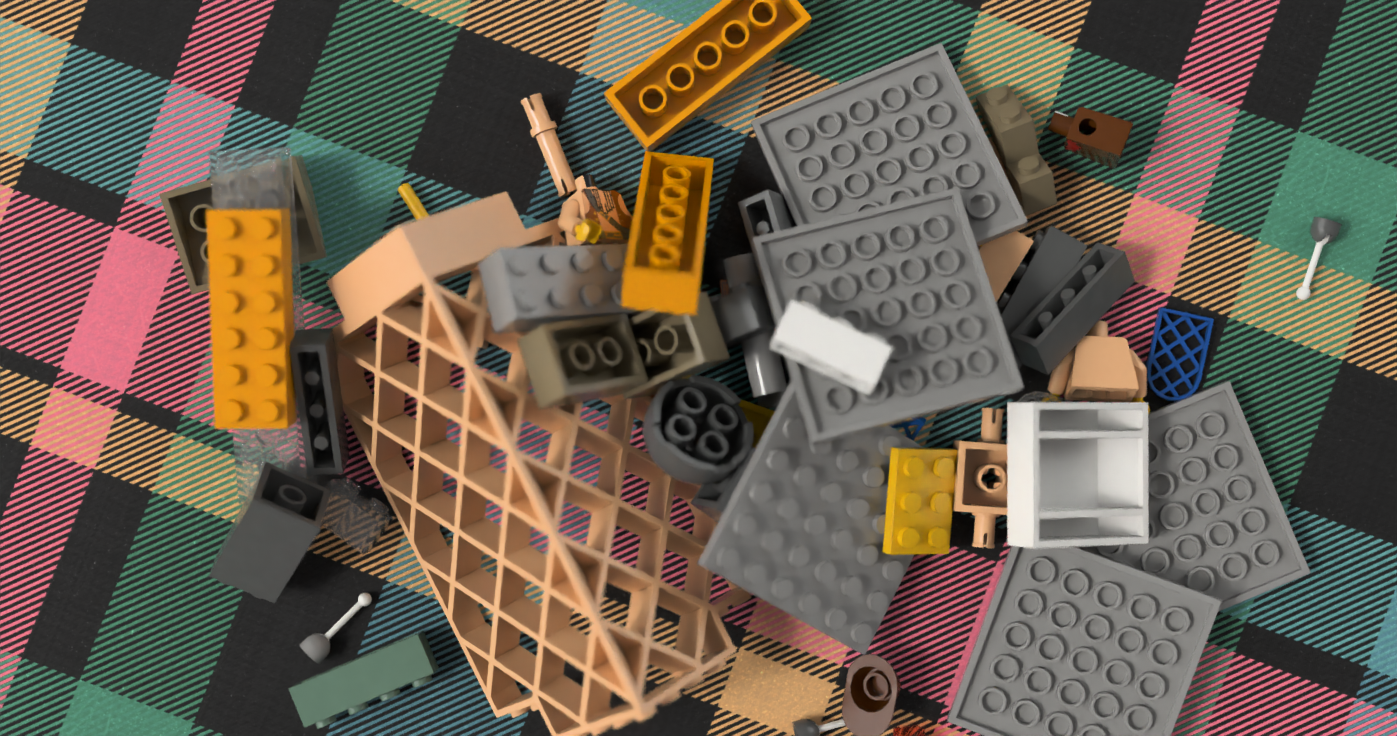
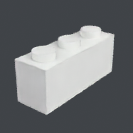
[770,300,893,396]

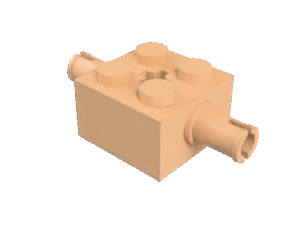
[953,408,1007,548]

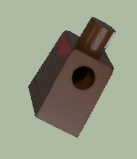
[1048,107,1133,169]

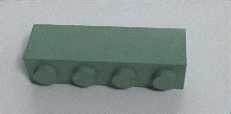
[289,630,439,729]

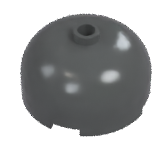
[643,375,754,485]

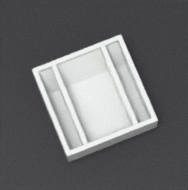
[1007,402,1149,548]

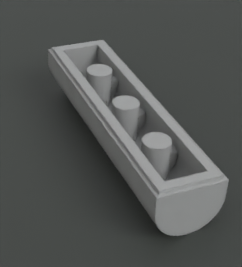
[723,253,787,398]

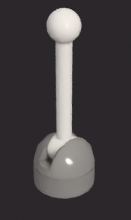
[300,593,372,664]

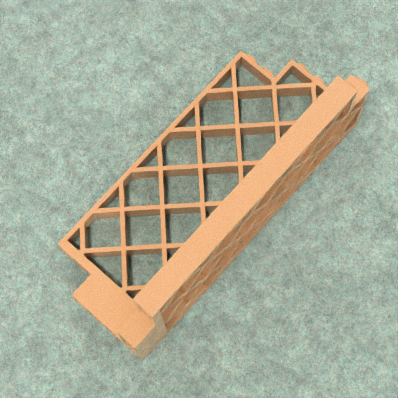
[326,191,751,736]

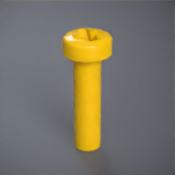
[397,183,429,220]

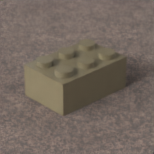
[623,292,730,399]
[518,313,648,409]

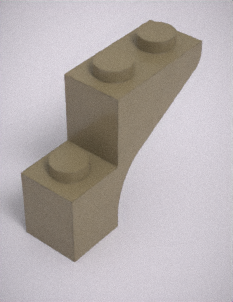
[975,84,1057,216]

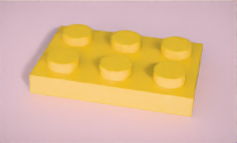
[883,447,958,555]

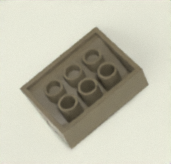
[159,155,327,295]

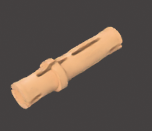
[521,93,577,197]

